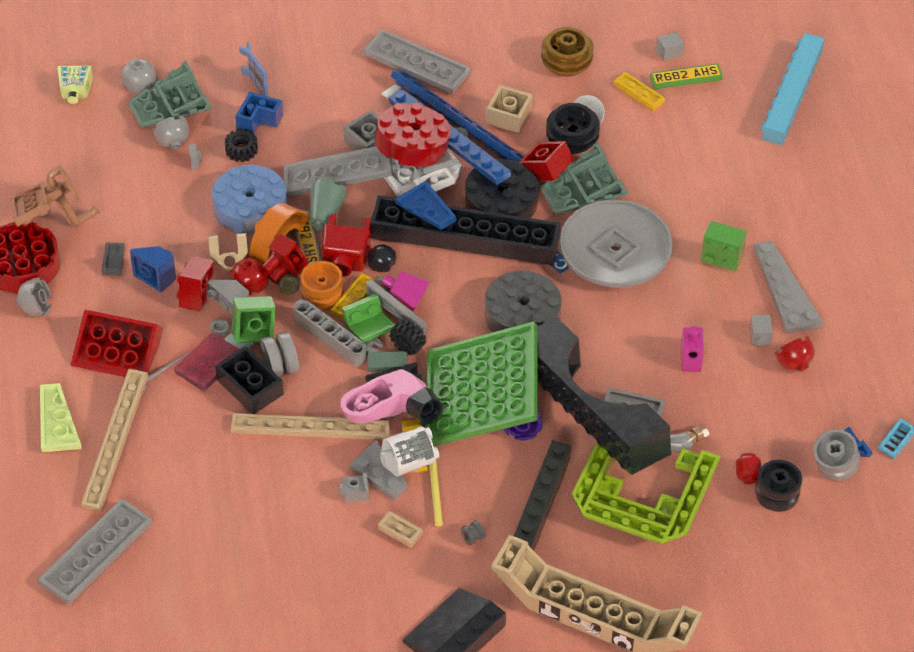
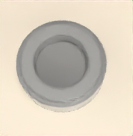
[210,319,230,338]

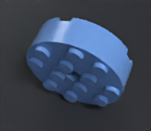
[212,164,287,235]

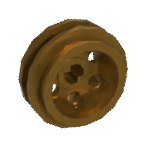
[541,27,594,77]

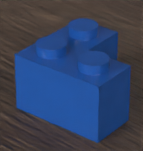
[235,92,283,133]

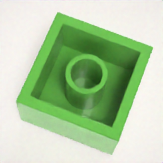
[701,221,747,271]
[231,296,276,343]

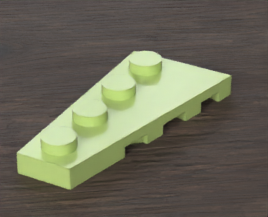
[40,383,82,452]

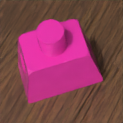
[381,272,429,312]
[681,326,704,372]

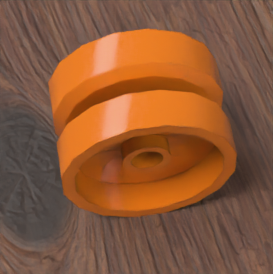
[301,261,343,310]

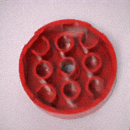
[375,103,451,167]
[0,222,60,294]

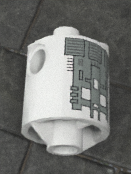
[380,426,439,477]

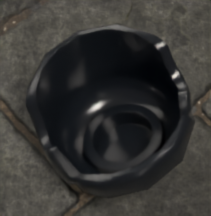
[367,244,397,272]

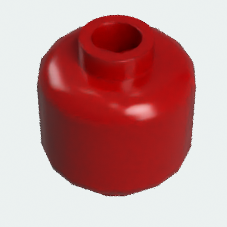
[735,453,762,484]

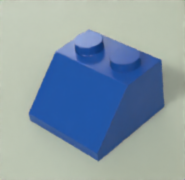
[130,246,176,293]

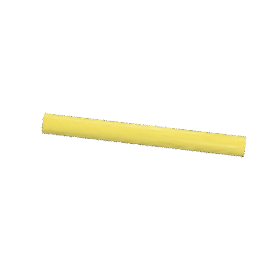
[429,459,443,527]

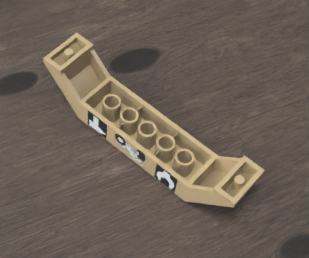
[491,535,703,652]

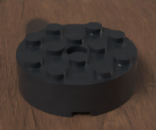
[465,159,539,218]

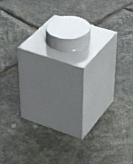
[655,32,684,61]
[749,315,773,346]

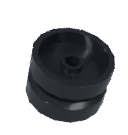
[755,459,803,512]

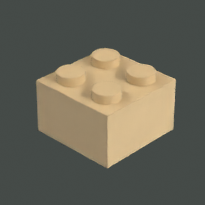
[486,85,533,133]

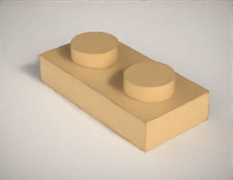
[378,511,423,548]

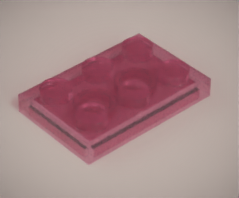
[174,332,240,392]

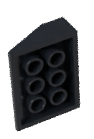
[402,588,506,652]

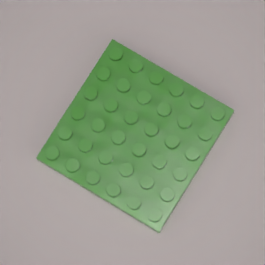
[425,322,537,447]

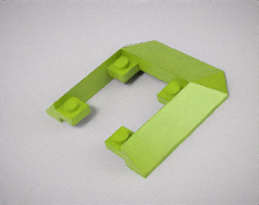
[572,442,721,544]

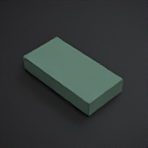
[368,352,407,372]

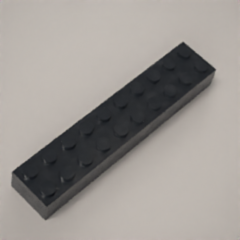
[370,195,561,265]

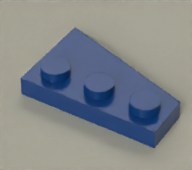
[395,181,457,230]

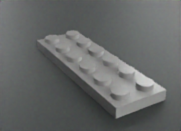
[363,29,471,94]
[284,146,392,197]
[38,499,153,605]

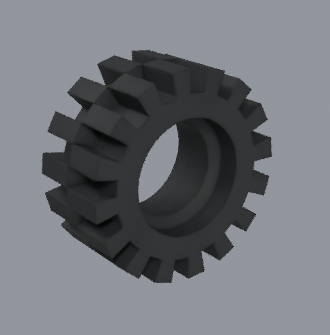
[225,129,258,162]
[389,319,426,355]

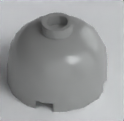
[121,59,157,94]
[152,116,190,150]
[16,278,52,316]

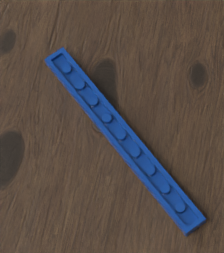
[391,70,524,163]
[388,89,511,185]

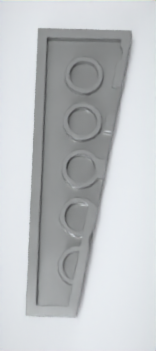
[753,241,823,334]

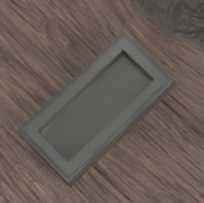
[102,243,125,276]

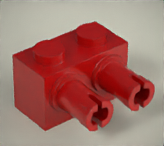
[261,233,309,284]

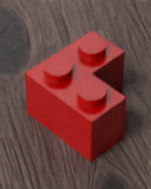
[176,256,214,312]

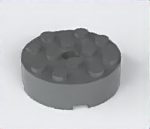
[485,270,562,332]

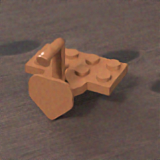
[11,165,100,227]

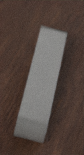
[294,299,366,366]

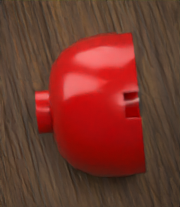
[230,258,268,295]
[774,336,815,372]

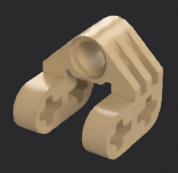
[208,233,248,271]

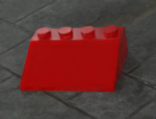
[70,309,163,377]

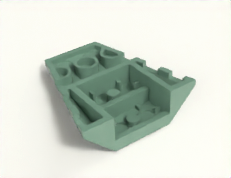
[128,60,212,128]
[540,142,628,215]

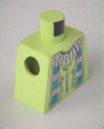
[57,66,93,104]

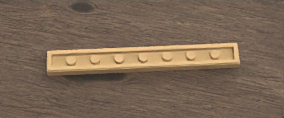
[81,369,148,512]
[231,413,390,440]

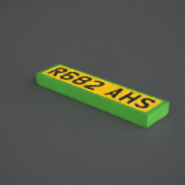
[650,64,723,90]

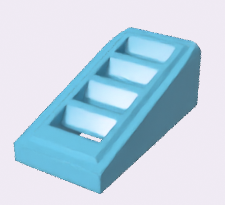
[878,418,914,459]

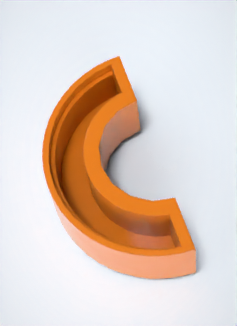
[248,203,310,264]

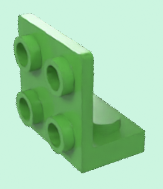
[342,294,395,342]

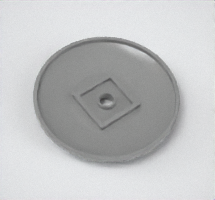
[560,200,672,288]

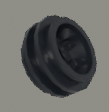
[546,103,600,154]

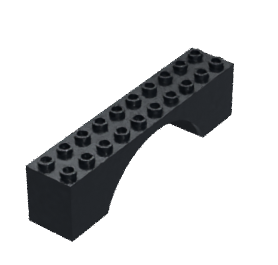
[537,317,671,475]

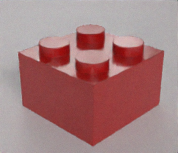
[519,141,574,181]

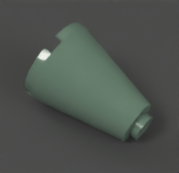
[310,178,347,231]

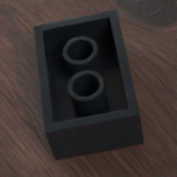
[215,346,284,414]

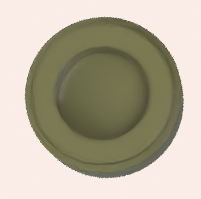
[279,276,299,295]

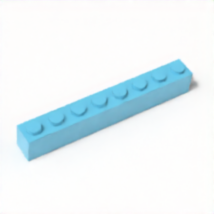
[761,33,825,145]

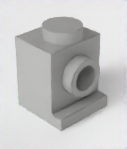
[339,473,369,503]

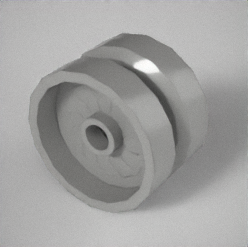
[260,331,299,377]
[813,429,861,481]

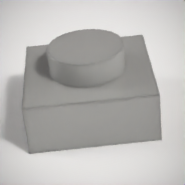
[189,144,202,170]

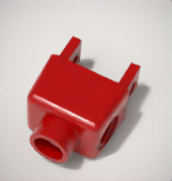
[321,214,371,277]

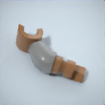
[670,424,709,453]

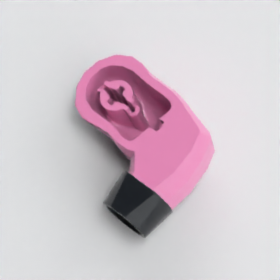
[341,369,442,424]

